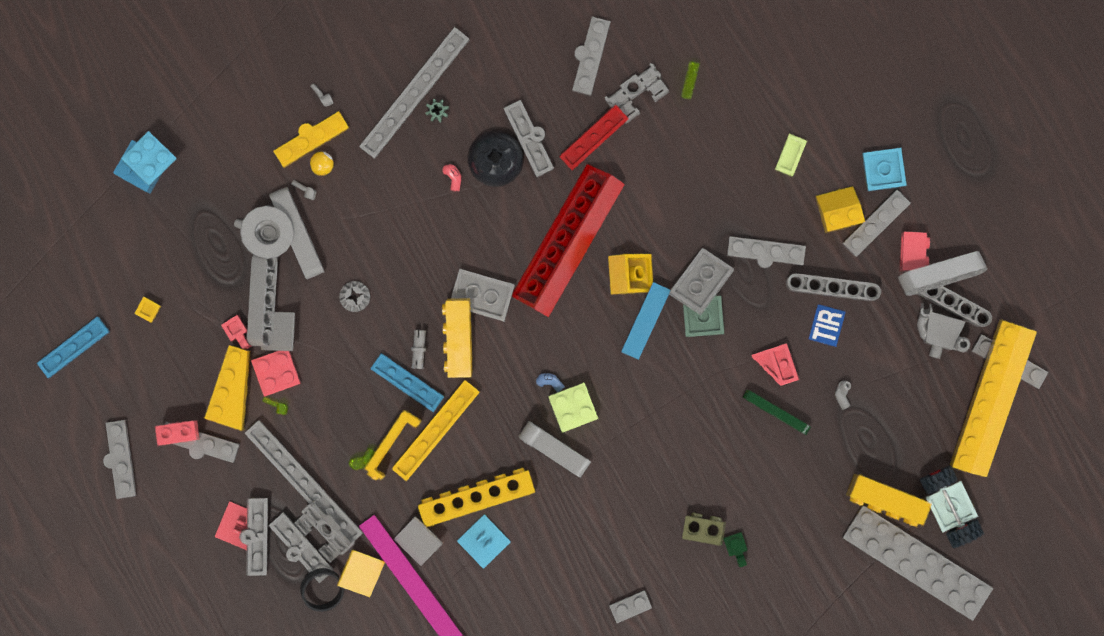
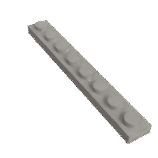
[359,27,470,159]
[245,420,363,543]

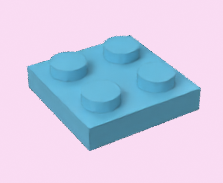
[121,131,176,186]
[862,148,906,191]

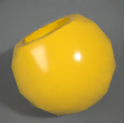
[310,152,334,176]

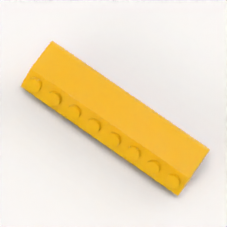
[950,320,1037,477]

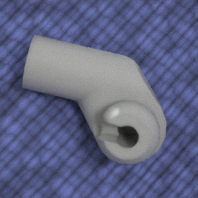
[834,381,851,410]

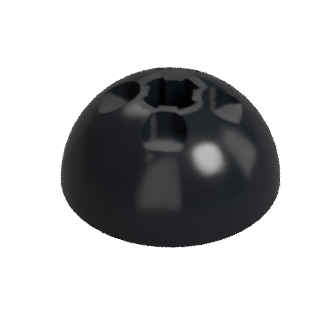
[467,130,524,187]

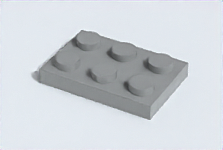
[669,248,734,315]
[451,269,515,321]

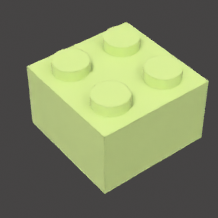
[549,383,598,433]

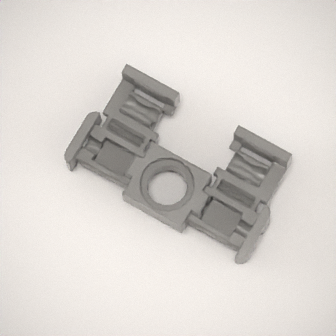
[605,63,669,124]
[293,500,354,563]

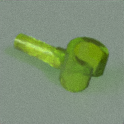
[262,397,288,415]

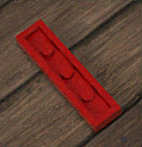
[559,104,629,170]

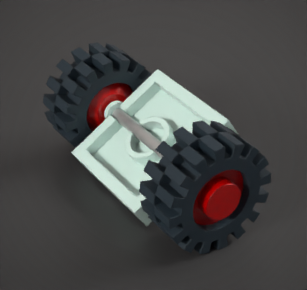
[920,465,984,548]

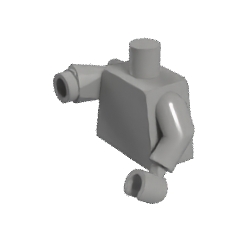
[917,303,970,359]

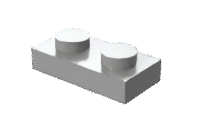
[609,590,652,623]

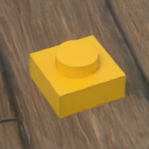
[134,297,161,323]

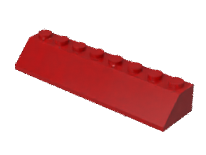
[512,164,625,317]

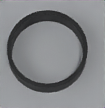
[300,568,344,612]

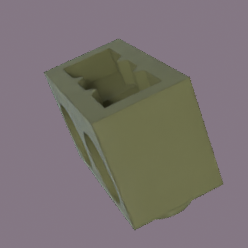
[682,513,726,545]

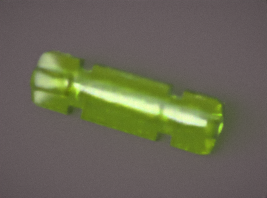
[681,62,699,99]

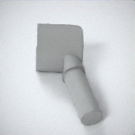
[311,84,333,106]
[292,180,316,200]

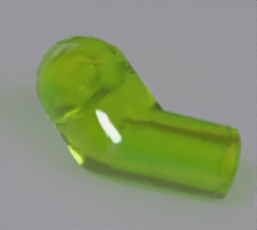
[349,448,376,470]

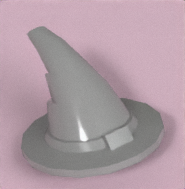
[234,206,294,258]

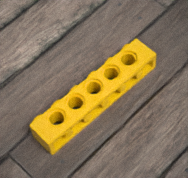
[418,468,535,527]

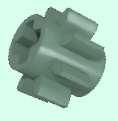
[425,99,449,123]

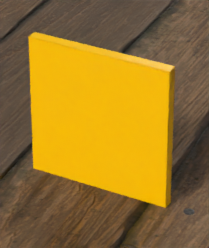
[337,550,385,597]

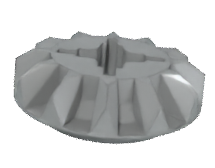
[340,281,370,312]

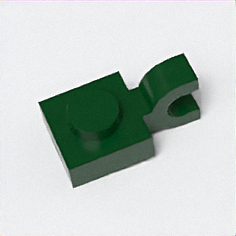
[723,532,748,567]

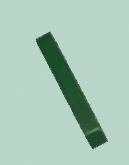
[742,389,811,435]

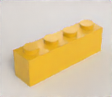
[442,298,472,378]

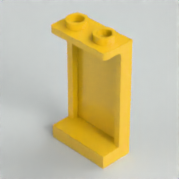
[365,410,422,480]

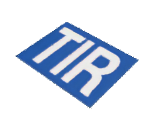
[809,304,846,347]

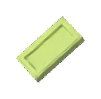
[775,134,807,177]

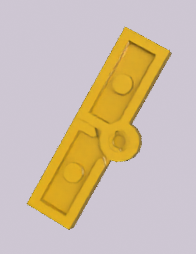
[274,111,349,168]

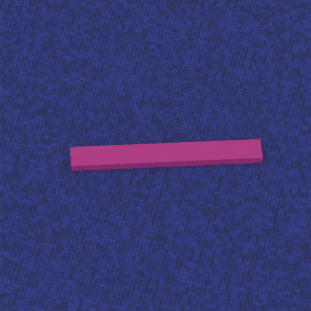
[359,515,463,636]

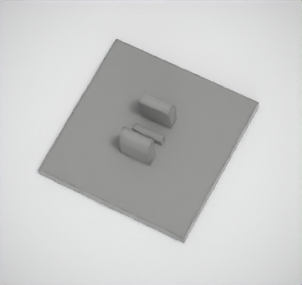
[261,312,295,351]
[394,517,443,566]

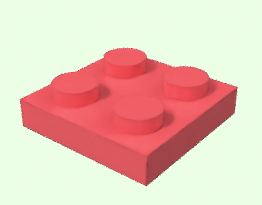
[251,351,301,397]

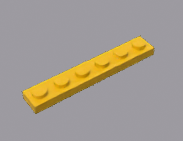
[392,380,480,481]

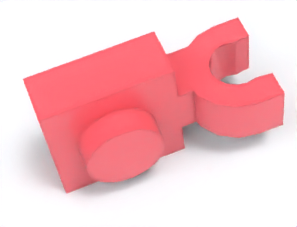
[221,315,252,350]

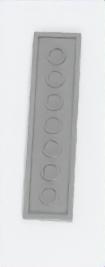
[842,506,993,621]

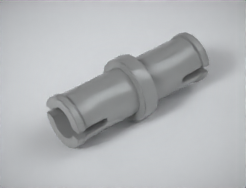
[411,330,427,369]

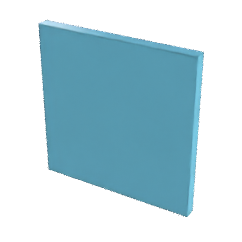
[457,514,511,569]

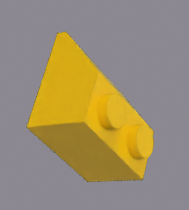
[816,186,865,233]
[608,254,653,294]

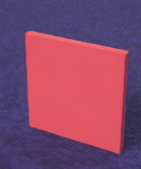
[215,501,247,550]

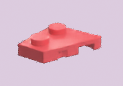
[752,343,799,386]

